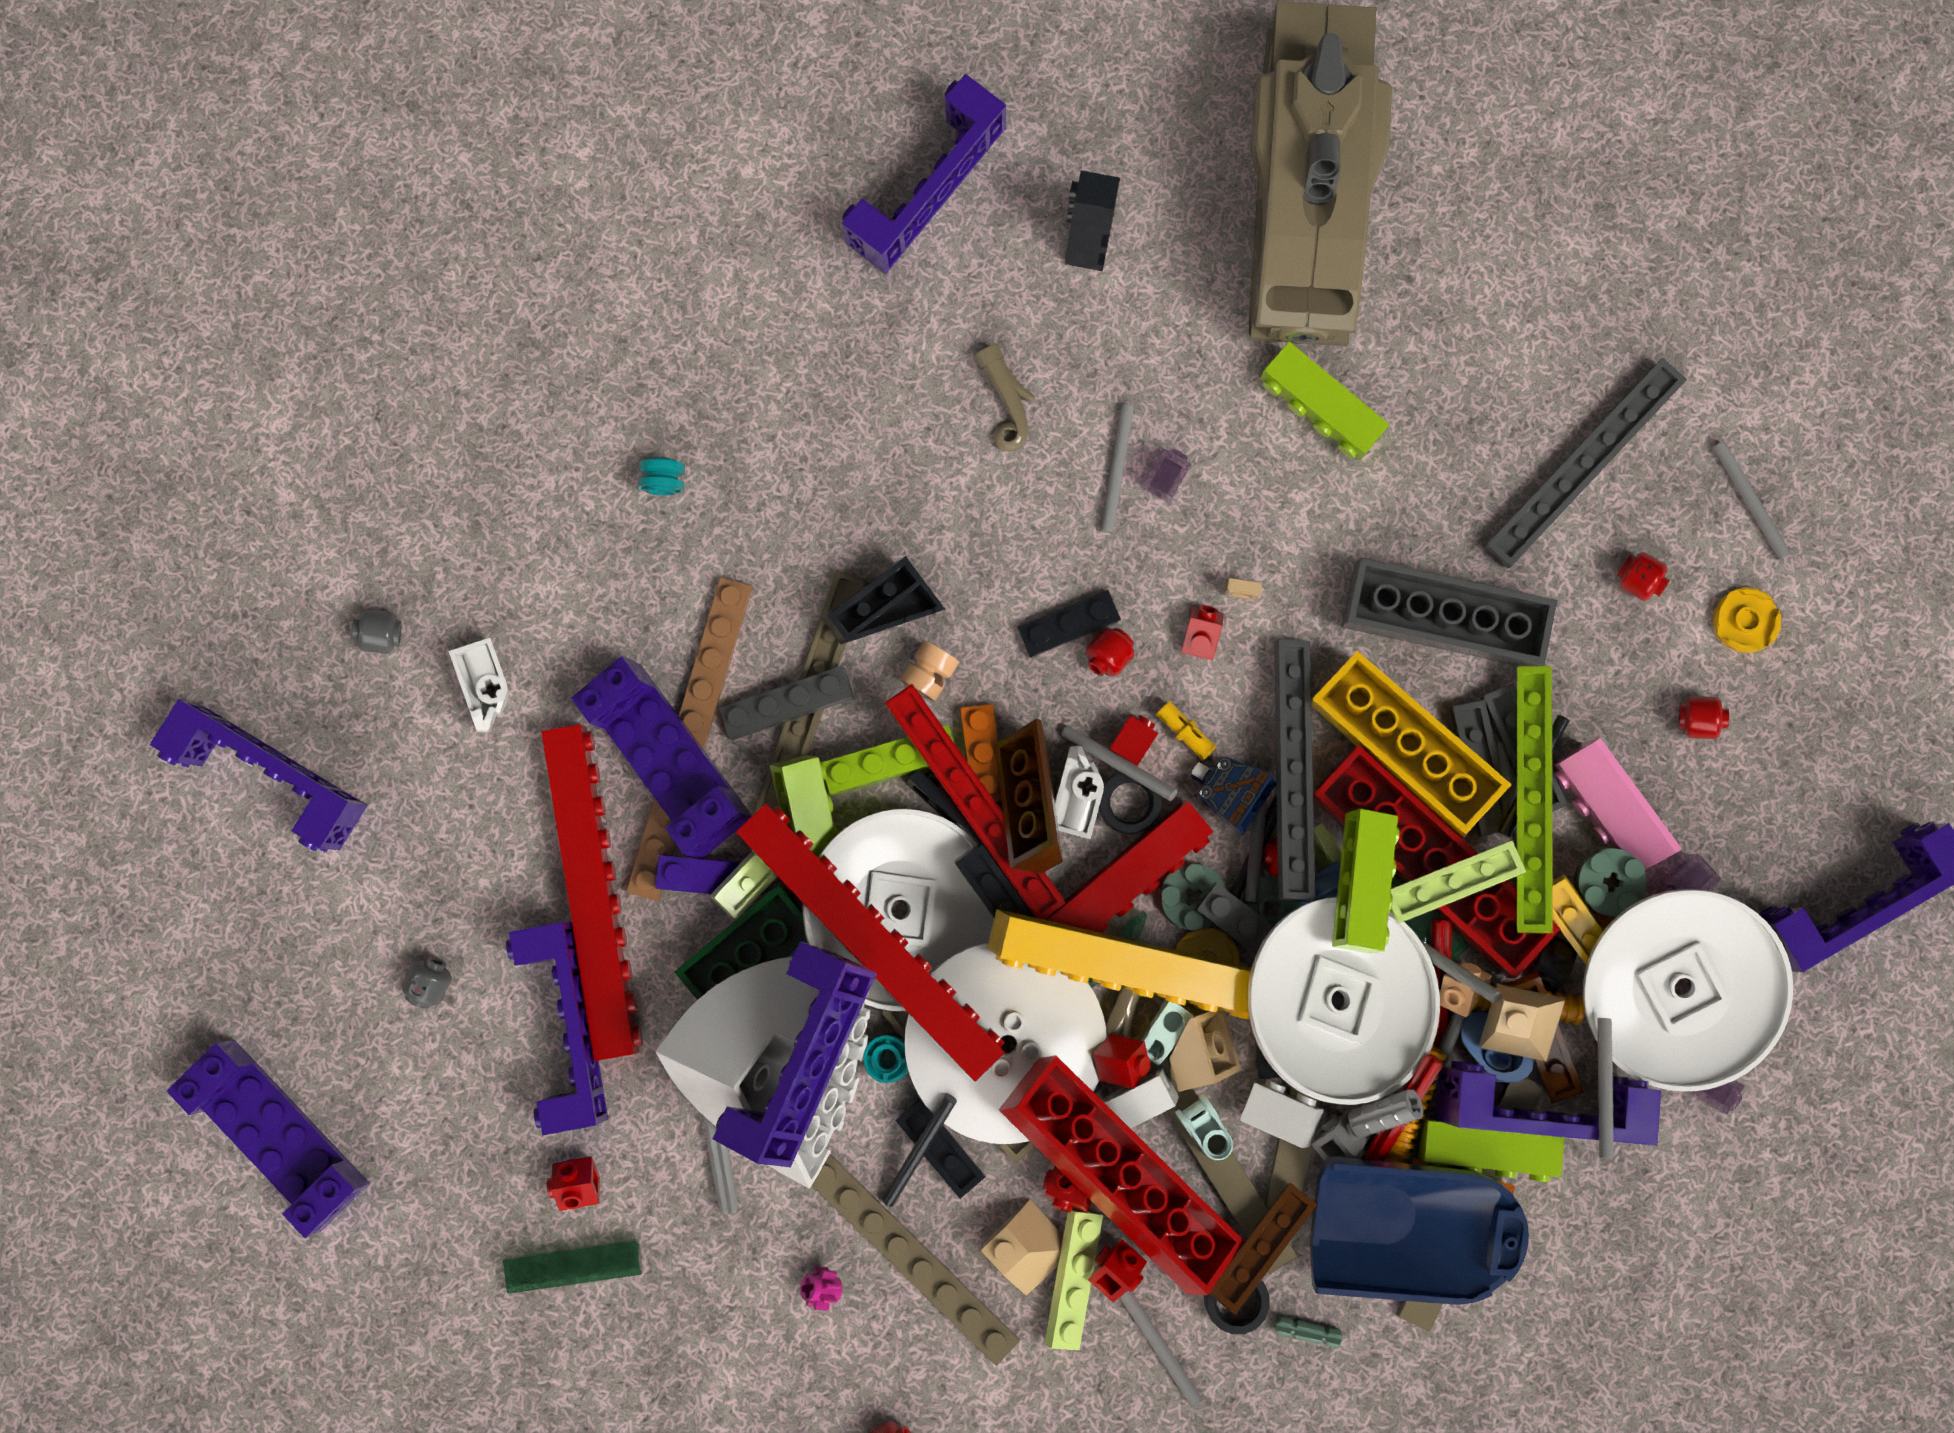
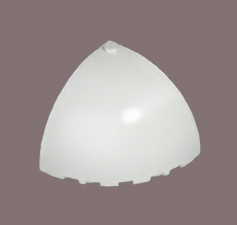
[656,957,870,1189]

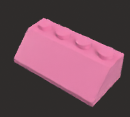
[1552,738,1682,870]

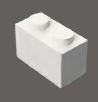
[1240,1079,1324,1148]

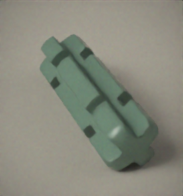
[1275,1315,1342,1348]

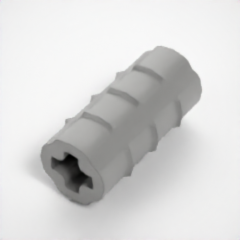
[1348,1090,1423,1138]

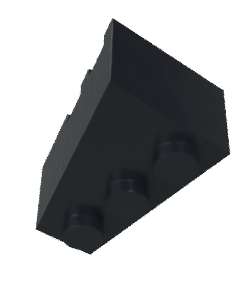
[1065,170,1120,272]
[821,556,945,645]

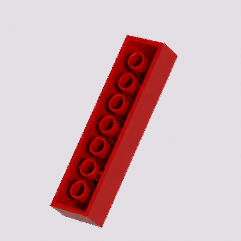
[1313,745,1560,979]
[998,1055,1245,1295]

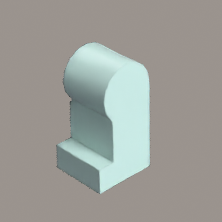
[1140,1000,1194,1066]

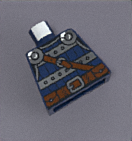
[1191,757,1277,836]

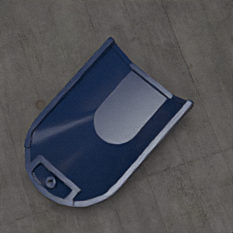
[1310,1156,1529,1305]

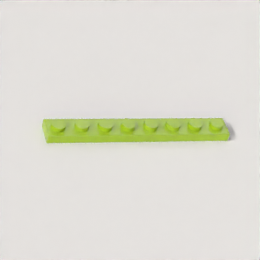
[1517,666,1553,933]

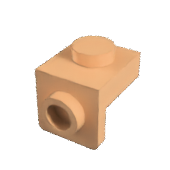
[1440,962,1492,1017]

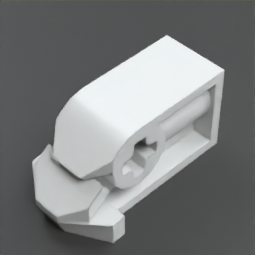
[448,638,509,732]
[1055,745,1104,839]
[1094,1067,1179,1128]

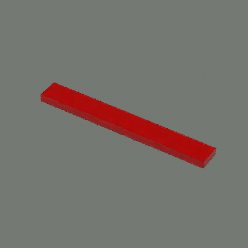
[885,684,1066,920]

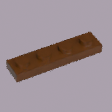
[1505,972,1584,1104]
[1209,1183,1318,1314]

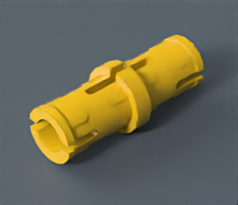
[1155,700,1217,761]

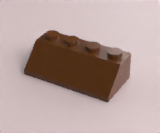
[995,719,1063,874]

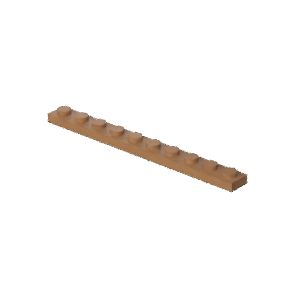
[626,577,753,902]

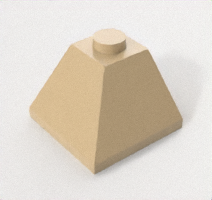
[1479,984,1565,1061]
[1169,1007,1241,1091]
[981,1199,1064,1296]

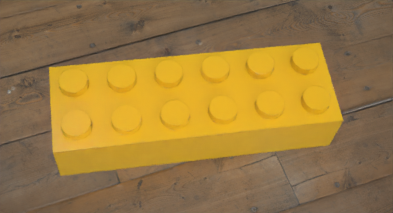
[1311,650,1512,838]

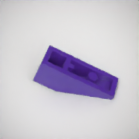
[654,854,741,894]

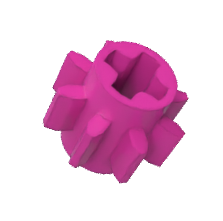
[800,1266,842,1311]

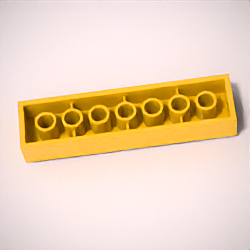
[987,909,1252,1019]

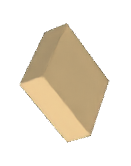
[1224,578,1262,600]

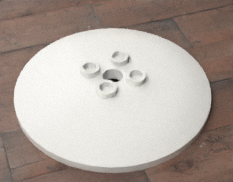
[803,809,994,1011]
[1583,889,1793,1091]
[1248,897,1440,1105]
[904,942,1107,1144]

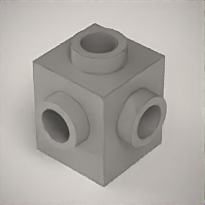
[1311,1110,1372,1161]

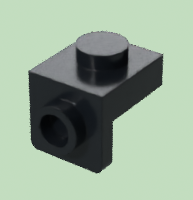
[1526,936,1578,993]

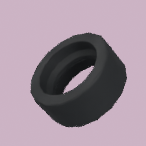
[1099,772,1162,834]
[1204,1280,1270,1334]

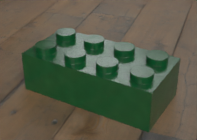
[674,885,808,1000]

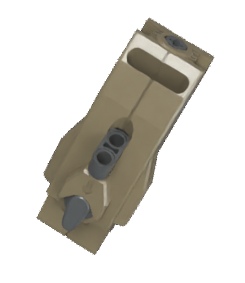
[1249,1,1392,346]

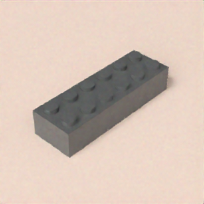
[1341,558,1558,666]

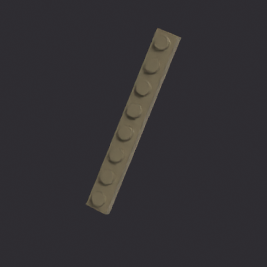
[812,1154,1020,1366]

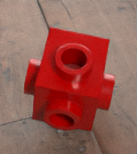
[546,1156,600,1211]
[1043,1166,1092,1213]
[1088,1239,1147,1303]

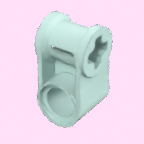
[1175,1093,1233,1160]

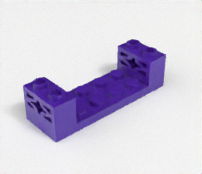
[841,73,1006,275]
[571,656,752,859]
[149,699,368,852]
[1759,821,1954,972]
[506,922,608,1136]
[712,941,877,1168]
[166,1040,370,1239]
[1435,1061,1661,1146]

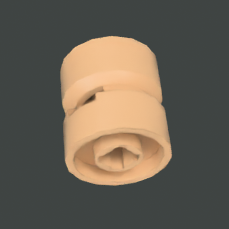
[899,640,959,702]

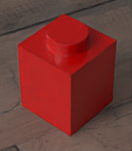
[1109,715,1159,766]
[1093,1034,1151,1089]

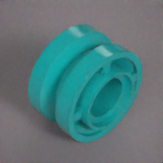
[638,457,685,496]
[863,1034,909,1083]

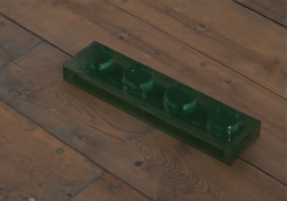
[503,1239,643,1294]

